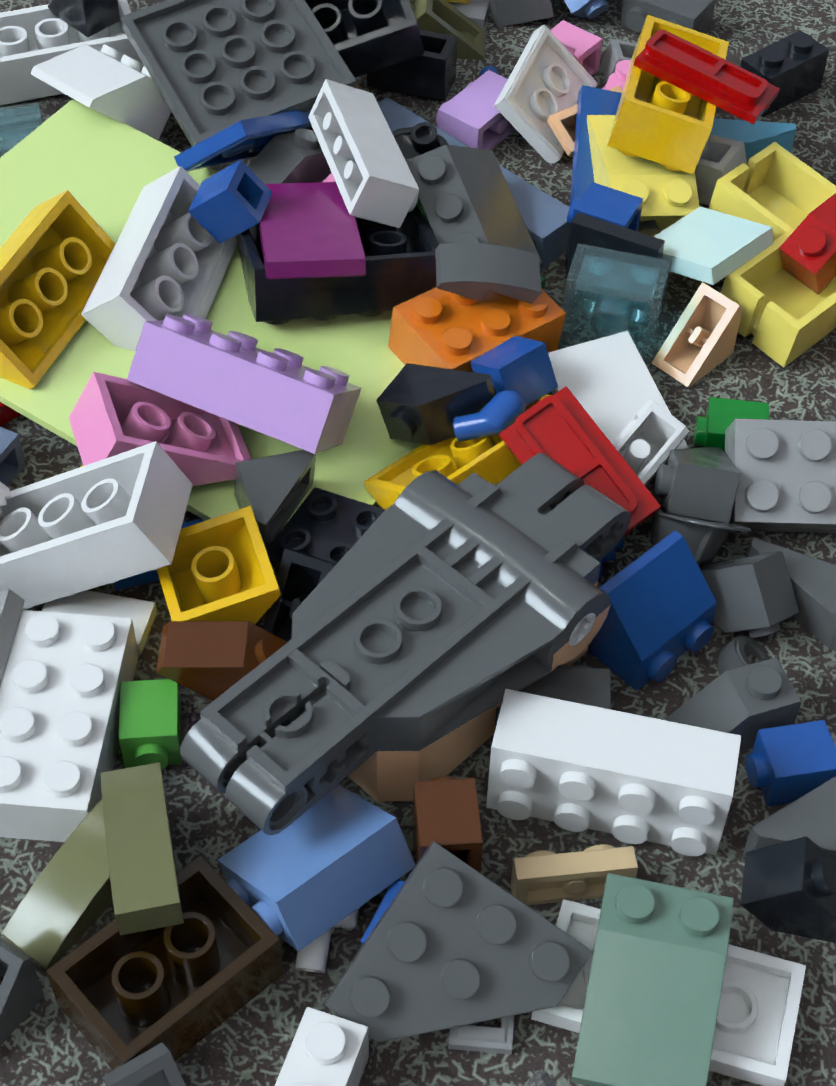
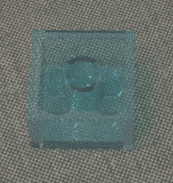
[559,243,672,366]

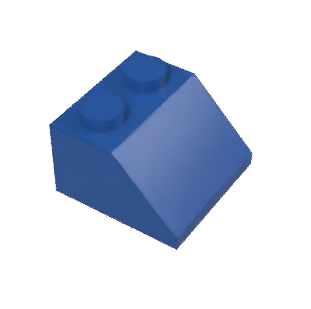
[589,530,717,691]

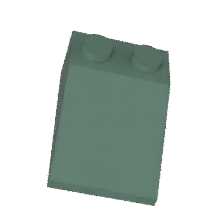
[571,873,734,1086]

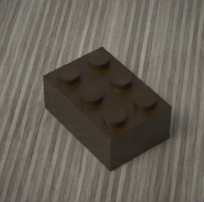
[46,855,283,1070]

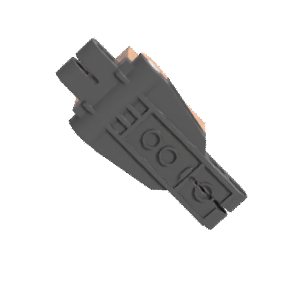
[180,453,631,835]

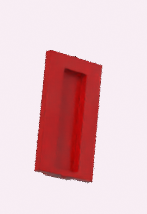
[633,30,780,125]
[499,386,661,536]

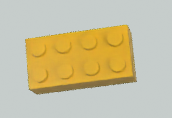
[607,14,729,174]

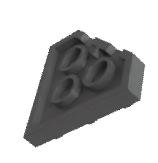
[324,841,593,1042]

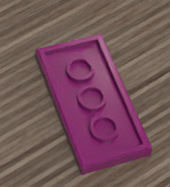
[258,182,366,279]

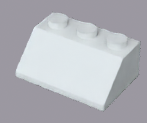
[31,44,171,140]

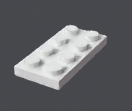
[531,899,806,1086]

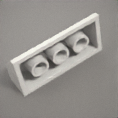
[81,166,238,351]

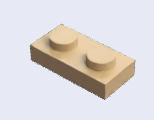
[511,844,638,905]

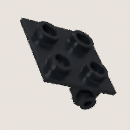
[266,487,385,566]

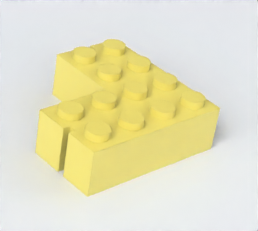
[708,142,836,368]

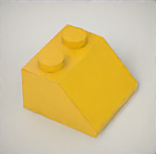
[157,506,281,624]

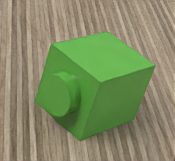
[119,679,182,769]

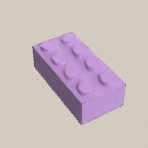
[127,313,362,454]

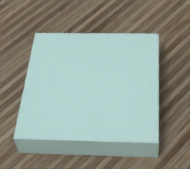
[654,206,774,285]

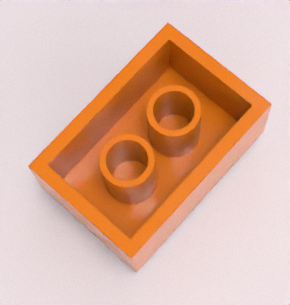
[388,287,566,372]

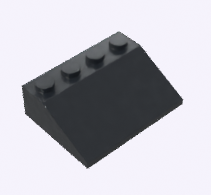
[236,205,439,325]

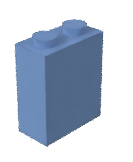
[217,784,416,952]

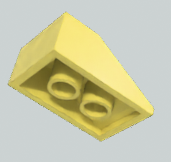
[587,115,700,231]

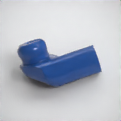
[453,390,526,442]

